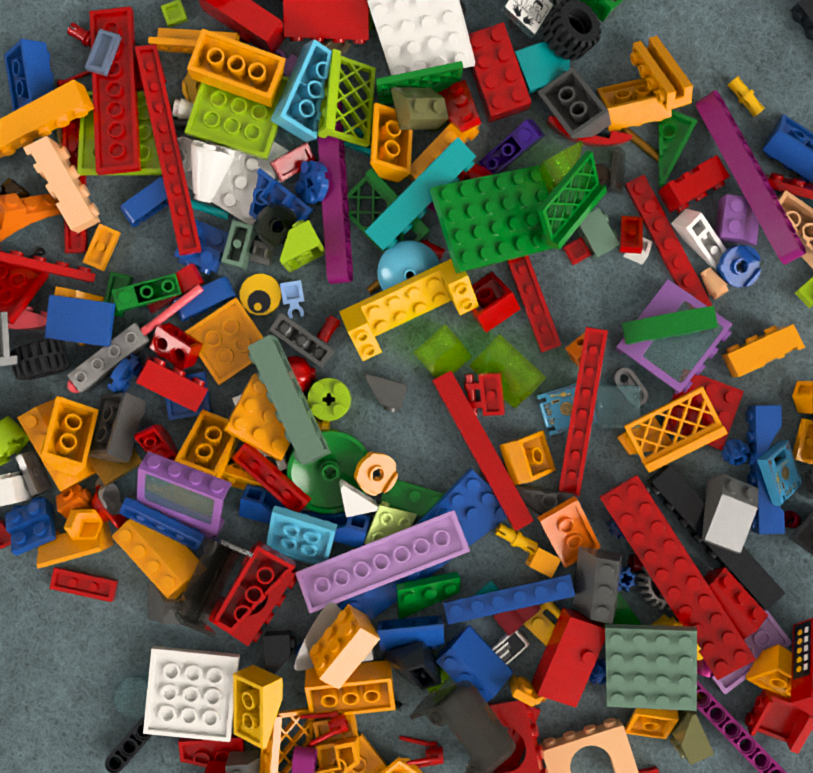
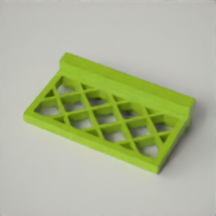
[317,49,376,147]

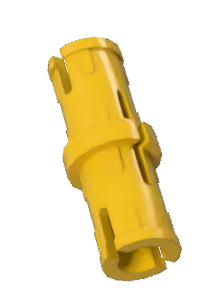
[727,76,765,117]
[494,523,538,555]

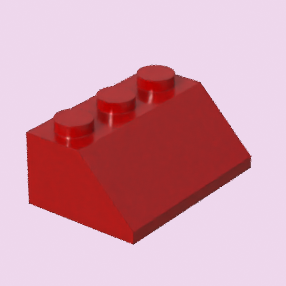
[704,567,768,639]

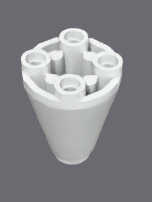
[191,139,235,203]

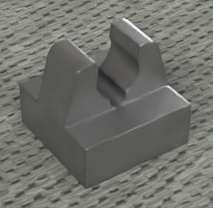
[249,240,276,267]

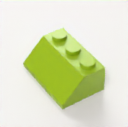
[280,220,325,273]

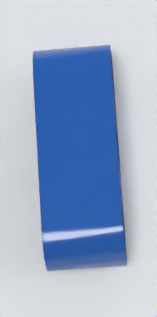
[120,176,168,227]
[172,277,236,322]

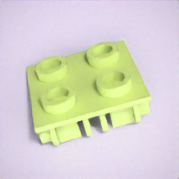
[364,501,417,544]

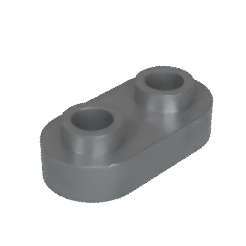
[613,368,648,406]

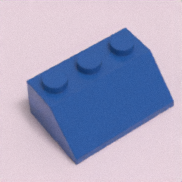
[4,39,54,112]
[762,114,813,183]
[377,615,445,652]
[436,625,513,708]

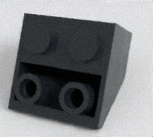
[383,641,442,690]

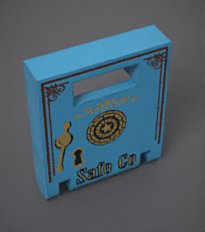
[536,384,598,436]
[757,440,802,506]

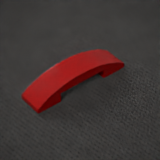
[546,116,632,147]

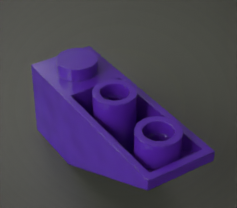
[479,119,545,174]

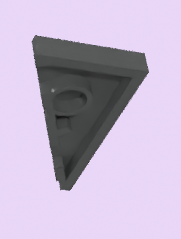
[515,485,579,518]

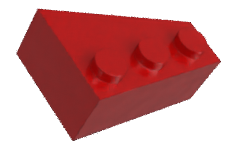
[658,155,730,213]
[136,355,208,412]

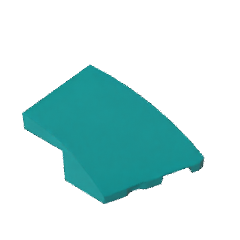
[515,42,570,93]

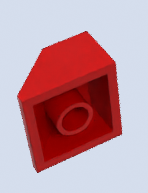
[469,271,521,333]

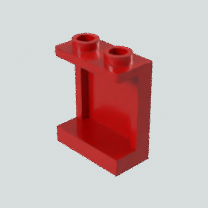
[745,689,813,754]

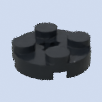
[253,202,297,247]

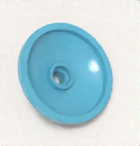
[377,240,440,291]

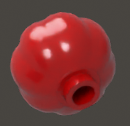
[287,356,316,393]

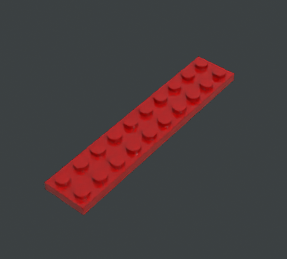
[600,474,756,680]

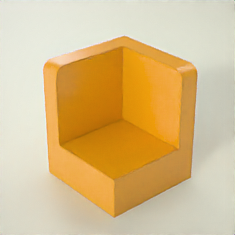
[792,381,813,414]
[64,509,103,540]
[525,546,561,578]

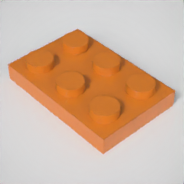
[537,496,601,568]

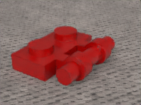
[464,372,505,416]

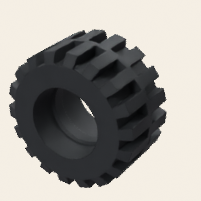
[542,0,601,61]
[10,339,71,380]

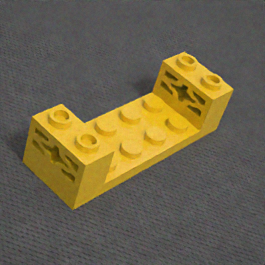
[339,259,479,361]

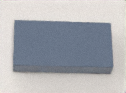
[85,29,122,77]

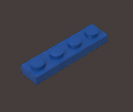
[119,497,205,551]

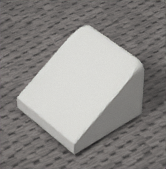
[623,238,652,265]

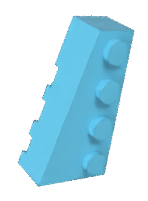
[270,39,332,142]

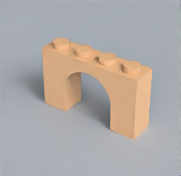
[539,718,639,773]

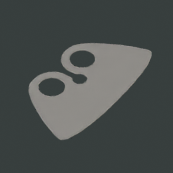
[294,602,342,671]

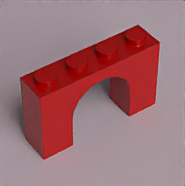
[206,543,298,646]
[474,698,548,773]

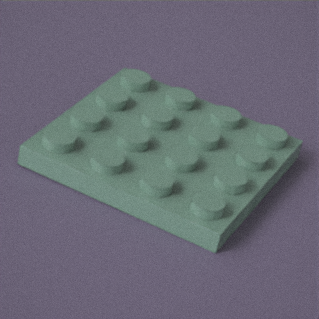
[605,624,697,711]

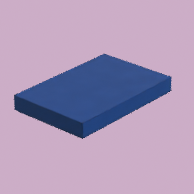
[45,295,115,347]

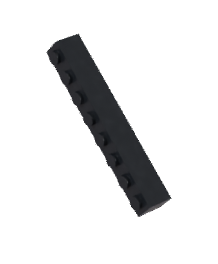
[647,464,786,610]

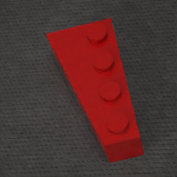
[212,541,296,633]

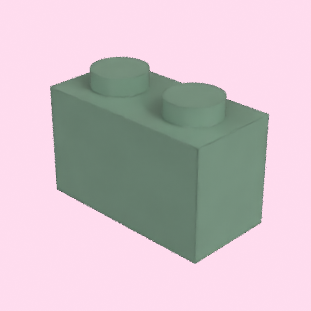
[576,208,620,260]
[221,220,256,271]

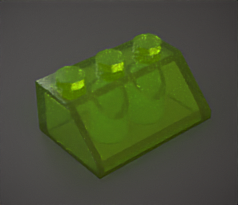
[469,334,547,409]

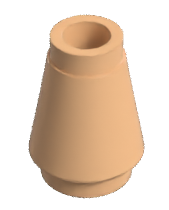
[700,267,729,300]

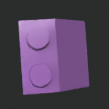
[715,194,759,246]

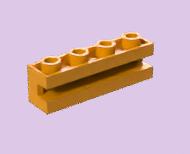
[630,35,693,111]

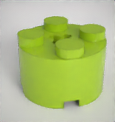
[307,378,352,421]
[0,416,30,466]

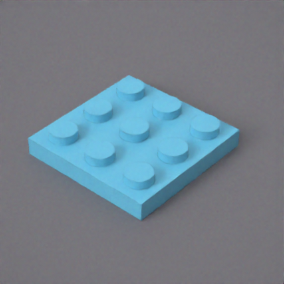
[266,506,338,565]

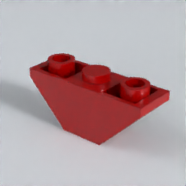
[134,424,179,461]

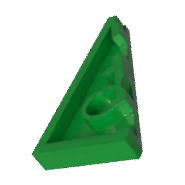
[658,110,698,187]

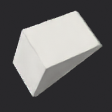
[339,479,379,517]

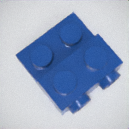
[174,220,229,275]
[5,497,56,556]

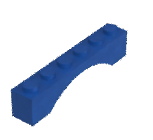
[746,405,785,534]
[239,484,371,548]
[443,574,575,625]

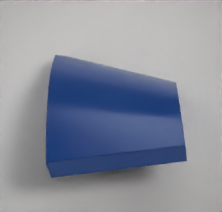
[249,168,314,229]

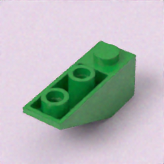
[111,273,182,313]

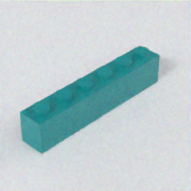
[364,137,476,250]

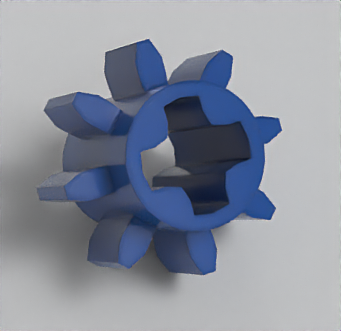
[721,439,750,466]
[619,566,637,592]
[588,658,606,685]

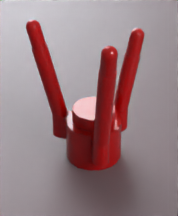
[300,710,349,747]
[399,736,444,768]

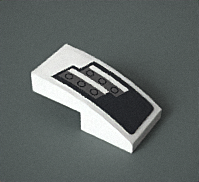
[491,630,529,665]

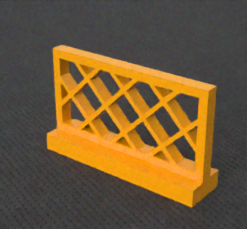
[623,386,728,473]
[259,707,314,773]

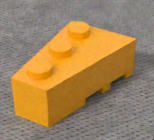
[721,324,805,378]

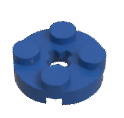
[295,160,329,205]
[716,245,761,288]
[107,353,142,393]

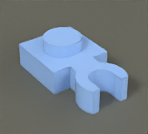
[280,280,305,319]

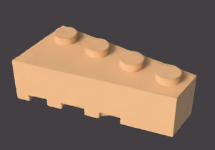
[23,136,101,233]
[777,190,813,269]

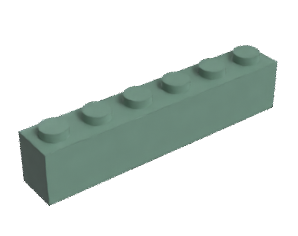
[247,335,331,465]

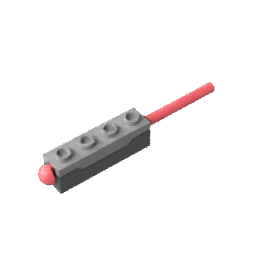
[67,284,204,393]

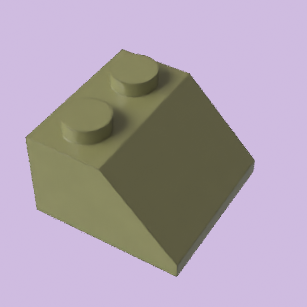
[391,87,449,130]
[670,710,714,765]

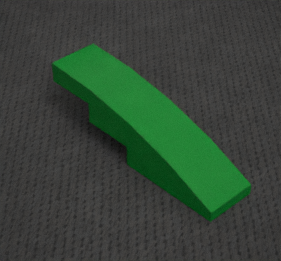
[622,306,719,345]

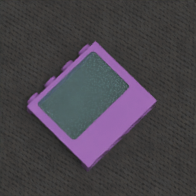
[615,279,732,395]
[137,451,231,541]

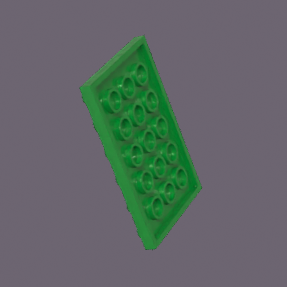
[429,165,565,274]

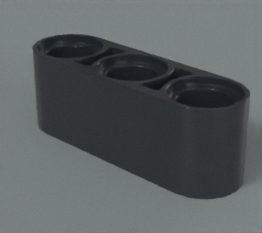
[105,716,152,773]

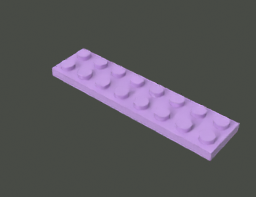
[295,510,470,613]

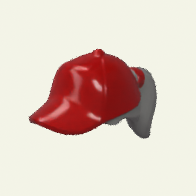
[91,477,127,529]

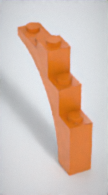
[0,193,61,242]

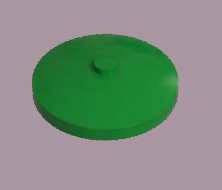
[287,429,373,513]

